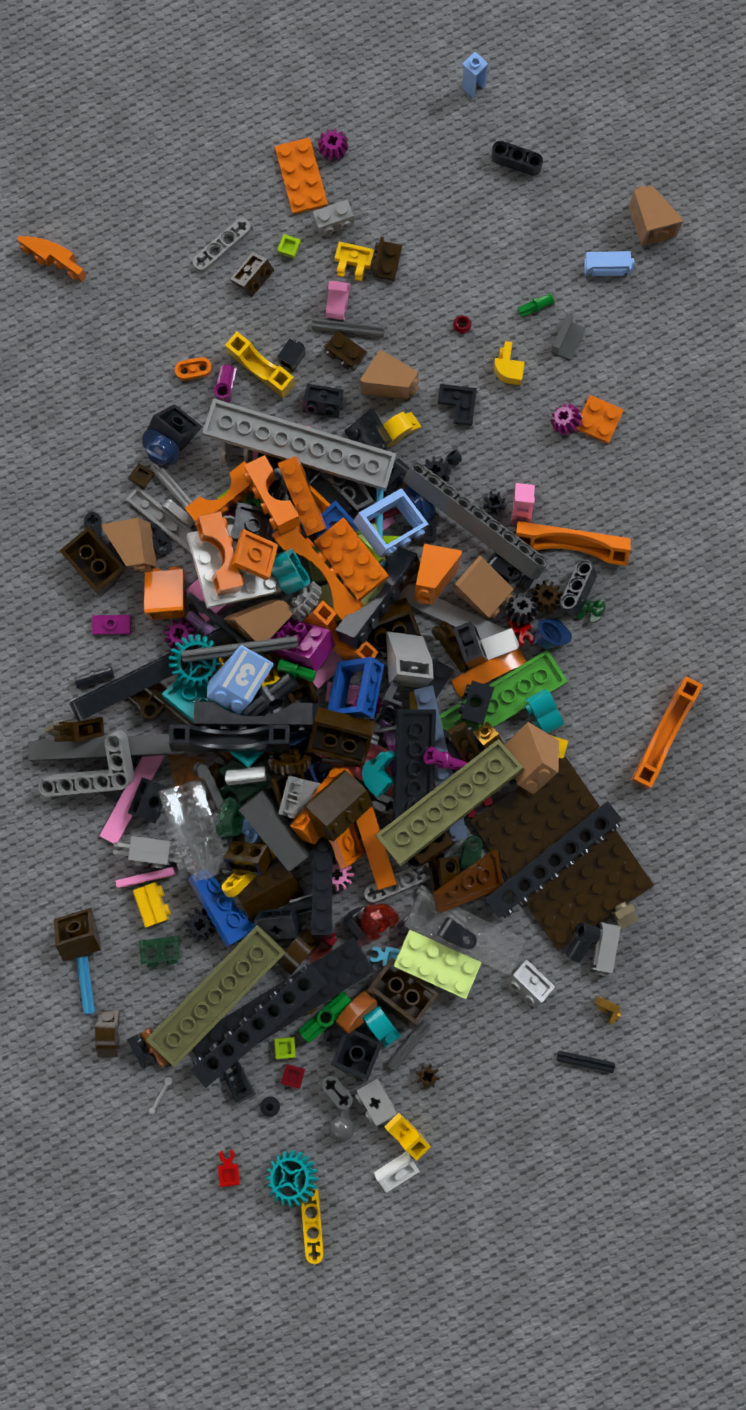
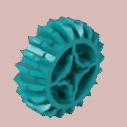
[169,634,221,687]
[265,1150,319,1207]

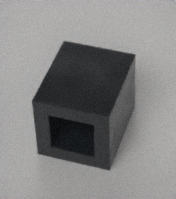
[277,338,306,372]

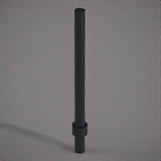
[186,592,277,671]

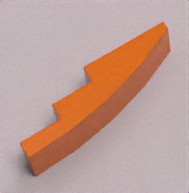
[357,807,397,890]

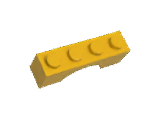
[225,332,295,398]

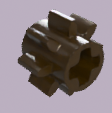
[416,1063,440,1089]

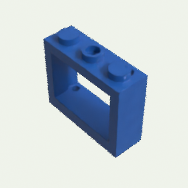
[328,657,384,719]

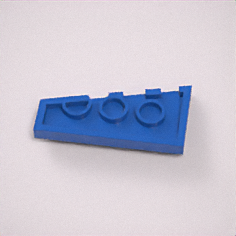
[188,869,255,947]

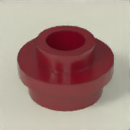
[453,315,472,334]

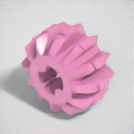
[332,860,354,892]

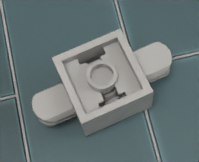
[113,836,191,869]

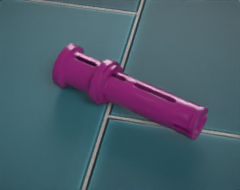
[424,747,467,771]

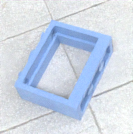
[353,488,429,558]

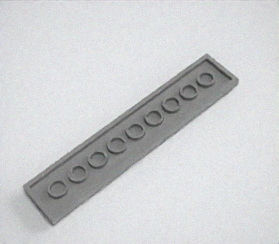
[202,398,396,491]

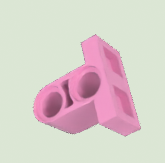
[326,281,351,321]
[511,483,535,526]

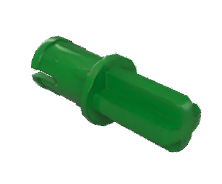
[517,293,555,317]
[277,659,316,682]

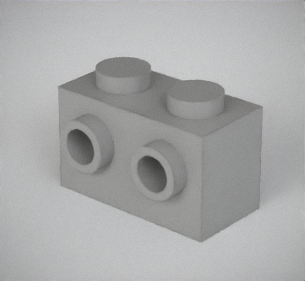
[313,199,354,237]

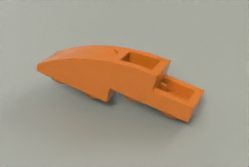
[17,236,86,281]

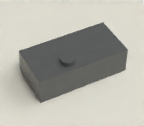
[239,787,313,871]

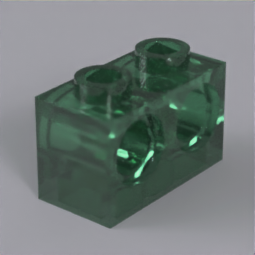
[138,935,183,968]

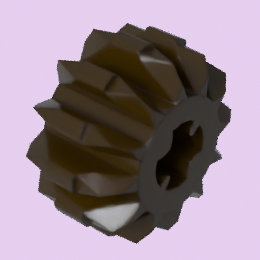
[531,581,563,613]

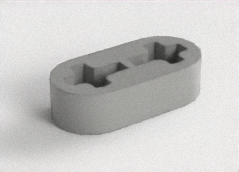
[163,499,195,528]

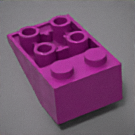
[270,618,336,672]

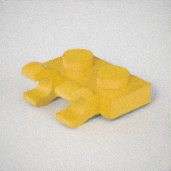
[335,242,374,281]

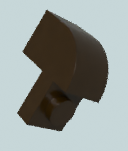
[277,928,321,975]
[95,1010,120,1057]

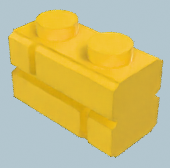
[133,883,171,928]

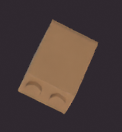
[629,185,683,246]
[360,350,420,400]
[102,518,157,573]
[453,556,514,621]
[224,600,293,642]
[504,722,559,794]

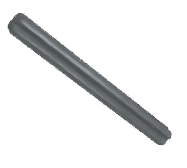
[182,636,299,662]

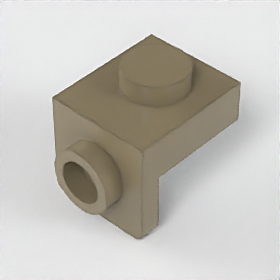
[612,902,638,929]

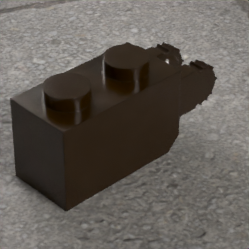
[53,717,104,742]

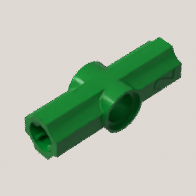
[298,991,352,1043]

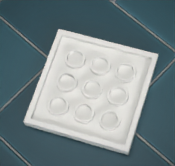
[186,524,282,608]

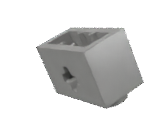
[355,1077,397,1126]

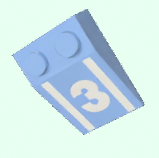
[207,645,273,715]

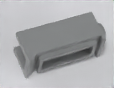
[591,922,621,976]

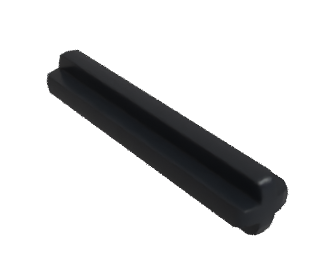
[556,1051,615,1073]

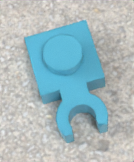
[370,946,400,967]

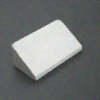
[481,628,519,660]
[225,766,267,785]
[374,1152,420,1193]

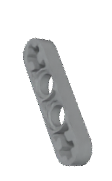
[193,218,251,272]
[364,863,430,903]

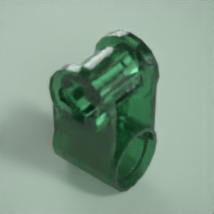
[216,798,245,837]
[460,836,483,871]

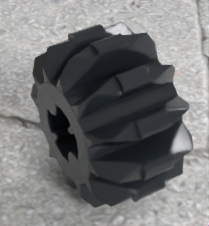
[422,456,451,481]
[505,593,538,626]
[184,908,216,942]

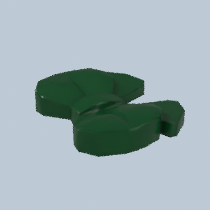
[576,597,605,623]

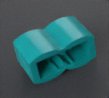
[271,548,311,595]
[525,689,565,734]

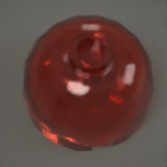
[360,903,400,941]

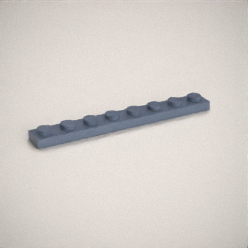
[414,686,468,841]

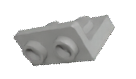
[506,959,555,1008]

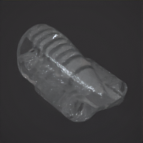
[157,780,229,881]

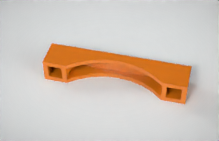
[515,521,631,566]
[272,526,364,620]
[630,676,703,790]

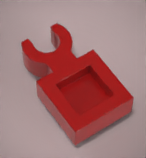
[507,617,534,647]
[218,1149,240,1187]

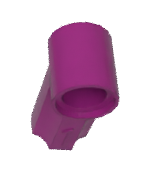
[214,364,237,403]

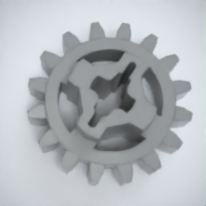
[289,581,322,620]

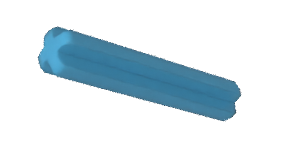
[76,956,95,1014]

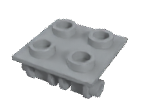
[278,776,321,818]

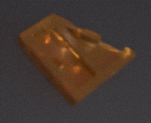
[167,755,205,798]

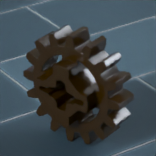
[268,748,311,775]

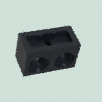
[453,621,488,668]

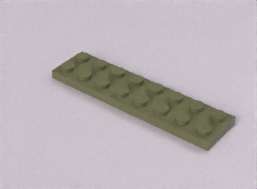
[375,739,524,867]
[146,924,285,1067]

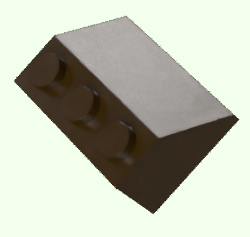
[60,526,126,597]
[367,597,421,657]
[307,707,376,766]
[304,770,373,842]
[237,862,304,922]
[366,958,439,1029]

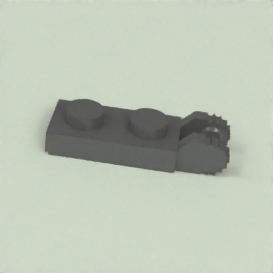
[192,762,227,814]

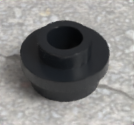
[260,1096,280,1117]

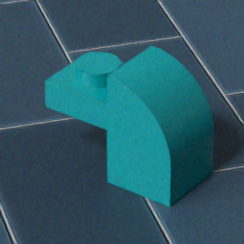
[362,750,395,797]
[363,1003,401,1048]

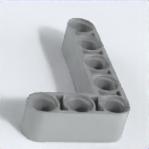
[38,730,134,796]

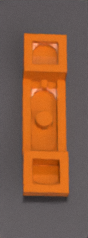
[451,647,527,697]

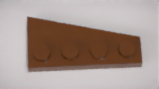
[433,849,503,913]

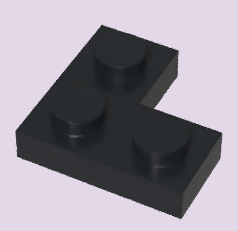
[437,384,477,426]

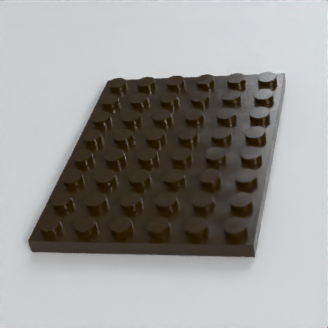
[470,756,654,951]

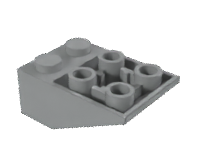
[386,632,434,688]

